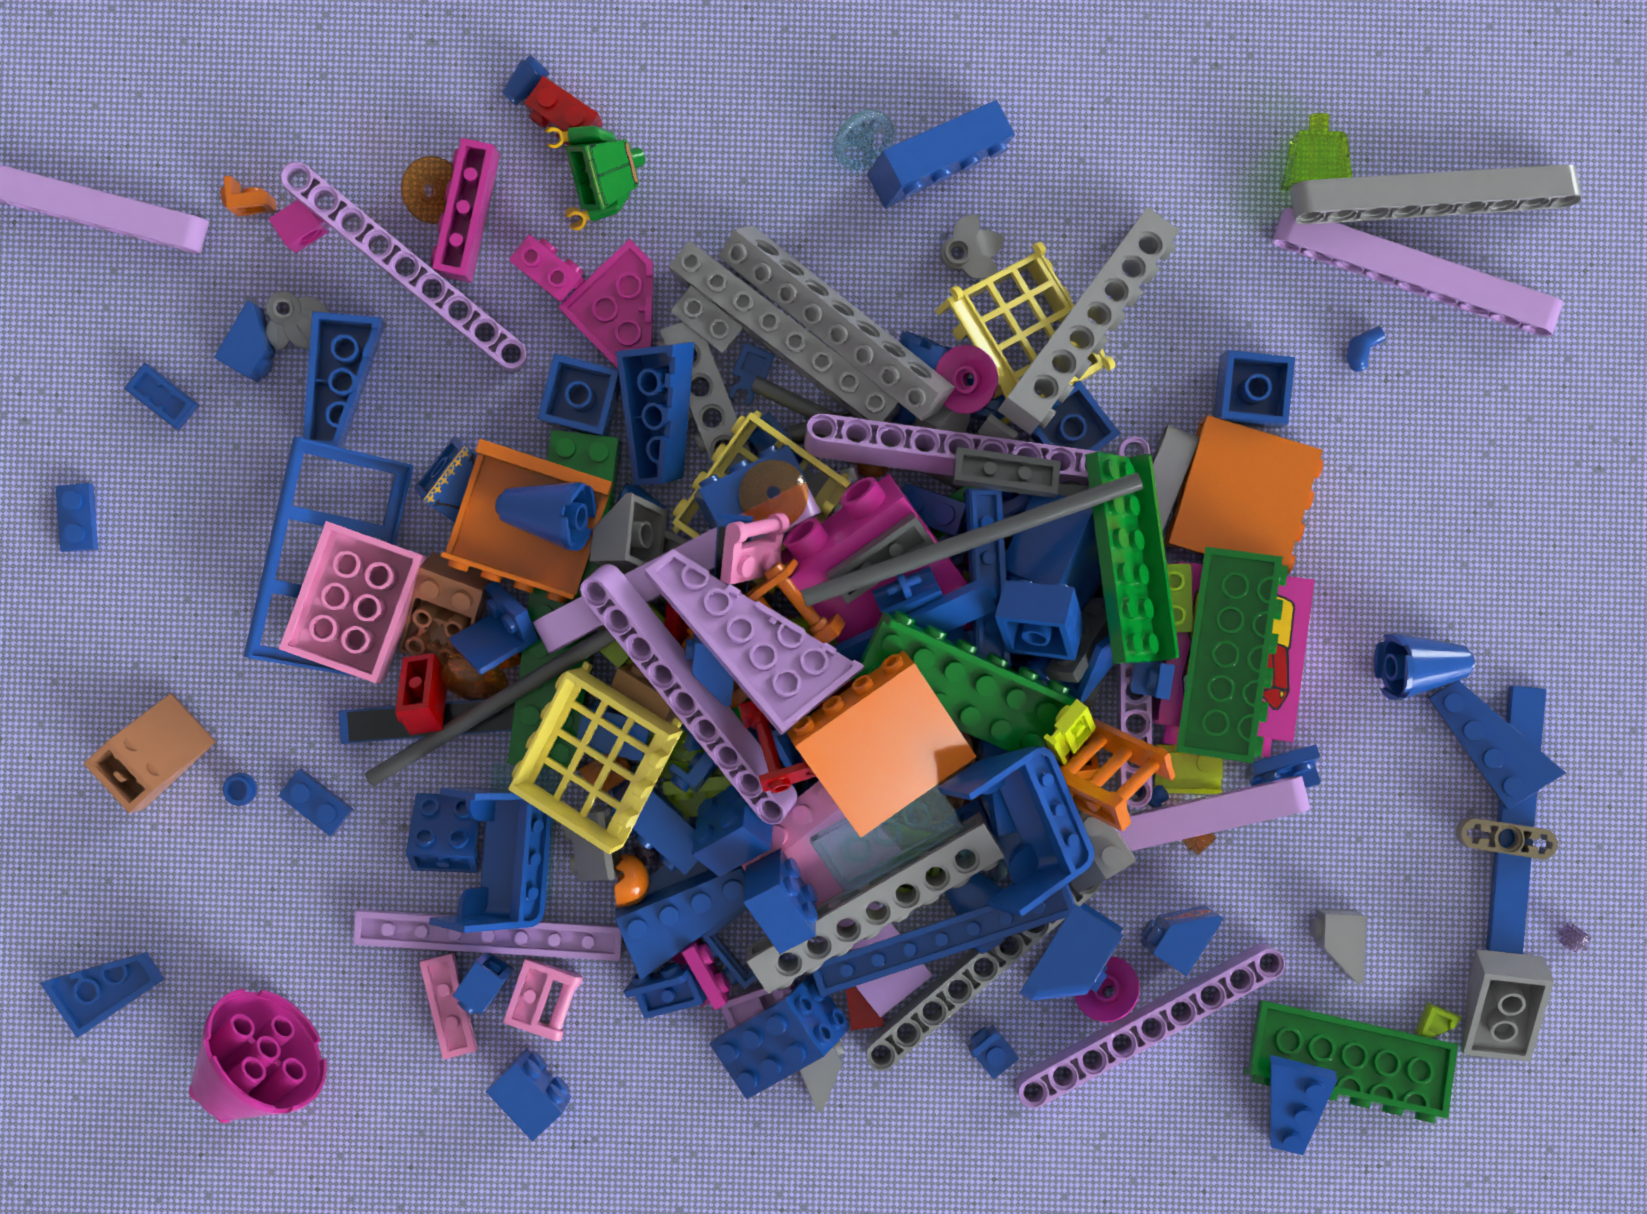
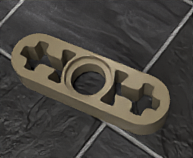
[1456,817,1558,859]

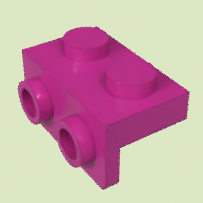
[510,234,585,302]
[672,938,731,1010]

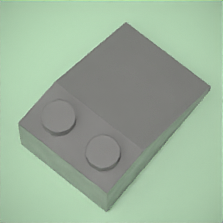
[1462,949,1554,1062]

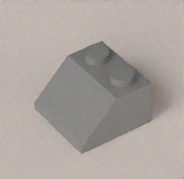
[590,493,667,574]
[564,806,622,882]
[1071,810,1136,893]

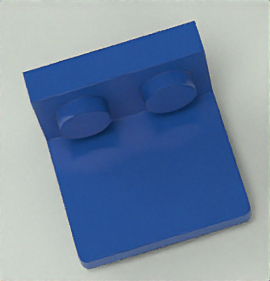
[449,581,539,674]
[406,793,480,873]

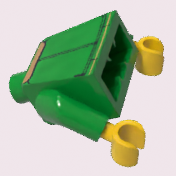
[544,125,646,231]

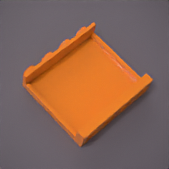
[1164,415,1324,574]
[440,439,613,604]
[786,650,977,838]

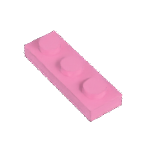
[419,952,478,1060]

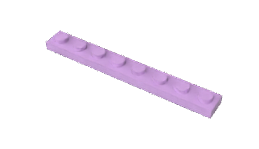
[353,909,623,961]

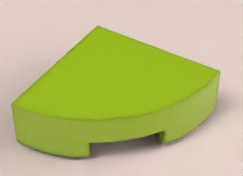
[1415,1002,1462,1037]

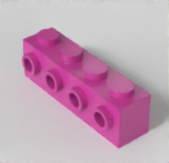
[431,138,500,283]

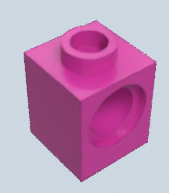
[269,200,329,253]

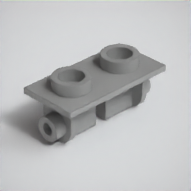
[670,285,743,354]

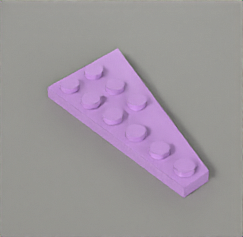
[645,549,865,735]

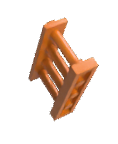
[681,558,846,708]
[1046,718,1176,832]

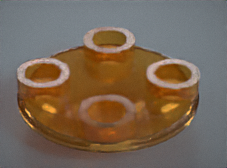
[441,654,508,701]

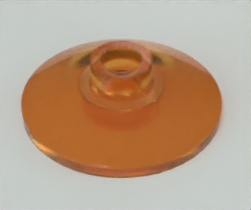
[401,156,454,224]
[739,460,808,525]

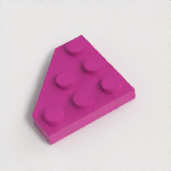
[558,238,654,369]

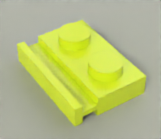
[1044,699,1096,765]
[1153,744,1223,794]

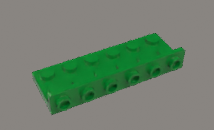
[1085,452,1179,664]
[1176,547,1288,763]
[850,611,1075,752]
[1242,1000,1458,1123]

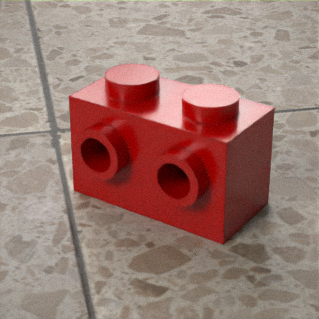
[524,76,603,145]
[395,653,448,735]

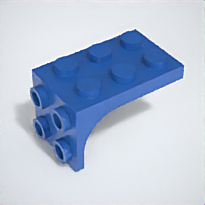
[709,974,849,1100]

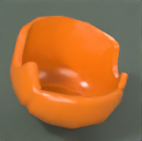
[614,854,650,908]

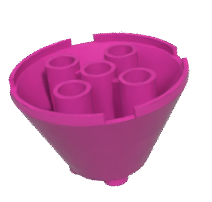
[189,988,327,1124]

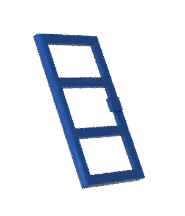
[243,436,414,677]

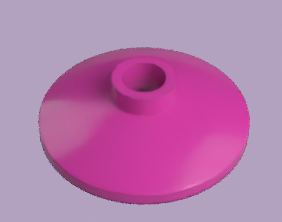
[935,345,998,414]
[1074,956,1140,1022]

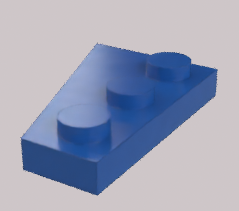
[40,952,165,1038]
[1269,1055,1337,1155]

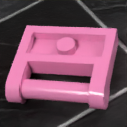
[720,513,790,585]
[503,957,583,1041]

